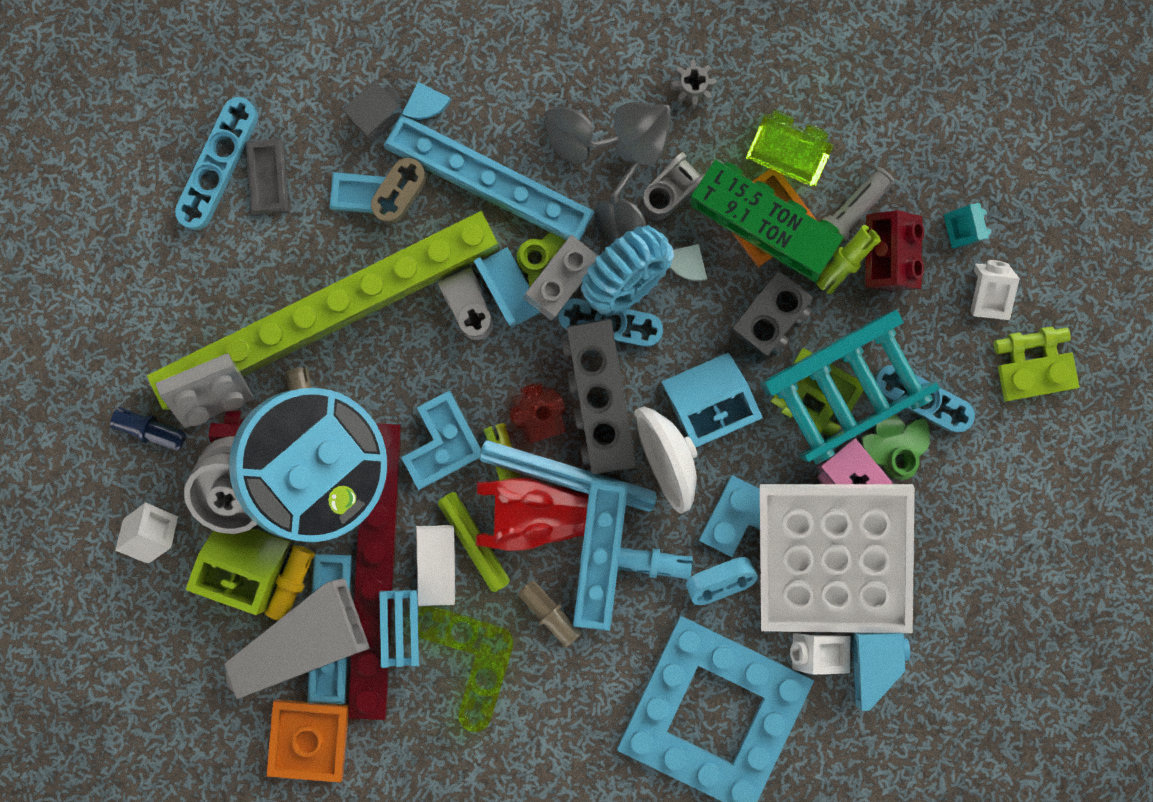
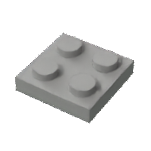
[156,353,254,428]

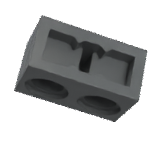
[730,270,813,358]

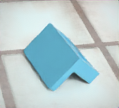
[474,247,541,329]

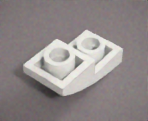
[416,525,455,606]

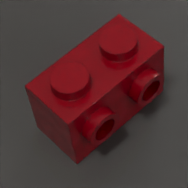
[865,210,924,292]

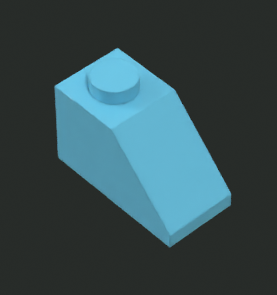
[852,632,910,711]

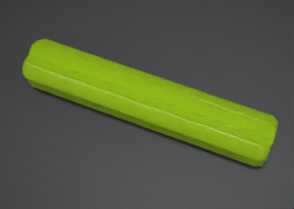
[438,492,510,592]

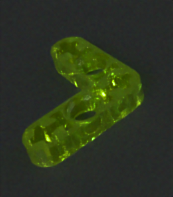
[418,605,514,732]

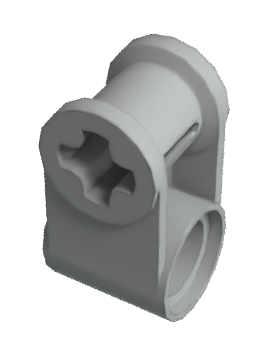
[641,152,705,221]
[438,267,494,341]

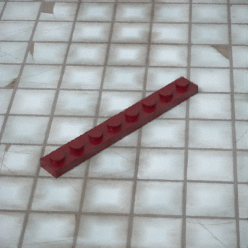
[348,423,402,720]

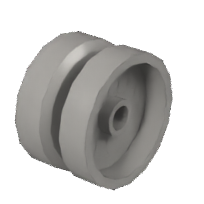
[184,436,257,534]

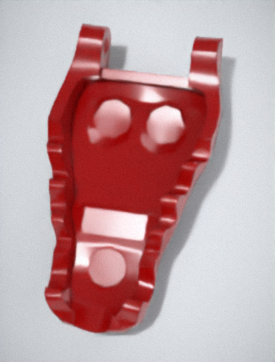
[475,477,589,551]

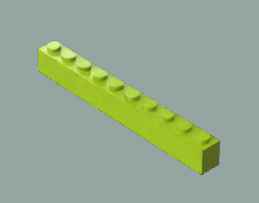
[147,211,500,410]

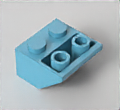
[661,352,763,448]

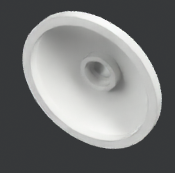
[634,407,697,514]

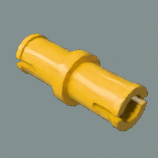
[265,545,315,621]

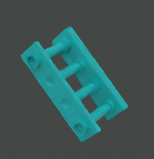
[760,309,940,464]

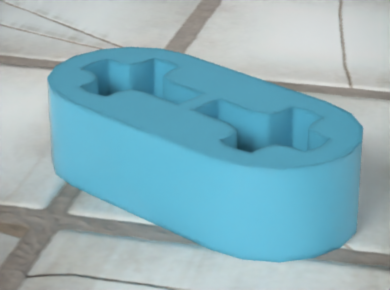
[686,557,758,605]

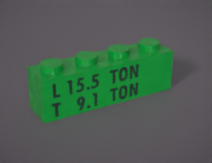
[690,159,844,283]

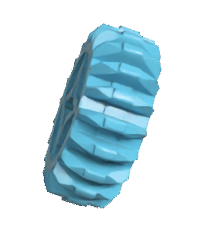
[581,225,674,317]

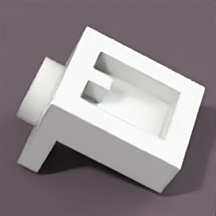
[970,260,1020,320]
[790,633,851,675]

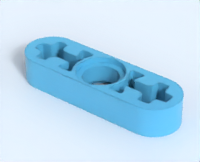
[558,298,663,347]
[874,365,975,433]

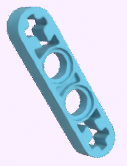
[175,97,258,230]

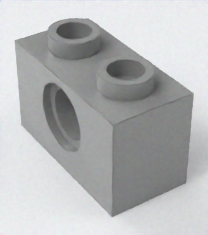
[523,235,598,321]

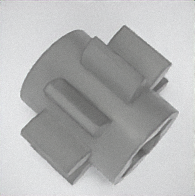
[670,60,717,109]

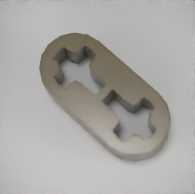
[371,158,426,224]

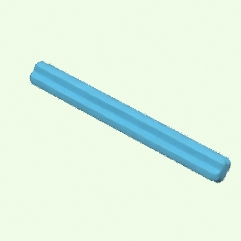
[480,441,657,512]

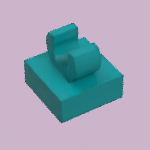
[943,203,992,249]

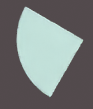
[670,244,707,282]

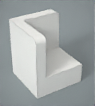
[115,502,178,563]

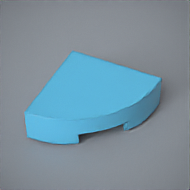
[402,82,451,120]

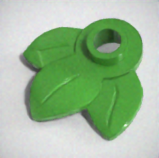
[861,414,930,480]

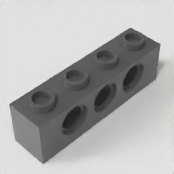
[561,318,636,474]

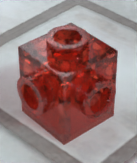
[509,383,566,443]

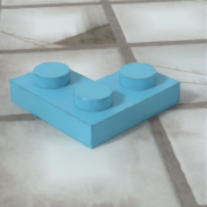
[401,390,481,490]
[699,475,760,557]

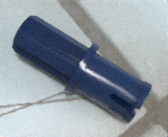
[110,407,186,450]

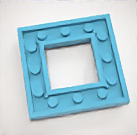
[617,615,814,802]

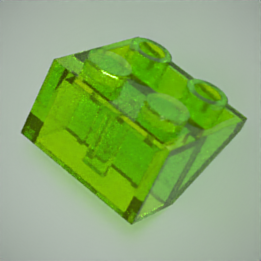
[746,109,834,187]

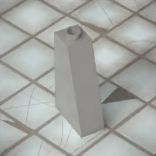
[225,578,370,699]

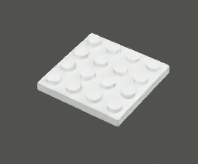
[760,484,915,633]

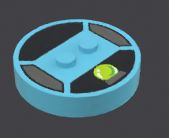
[229,388,387,542]

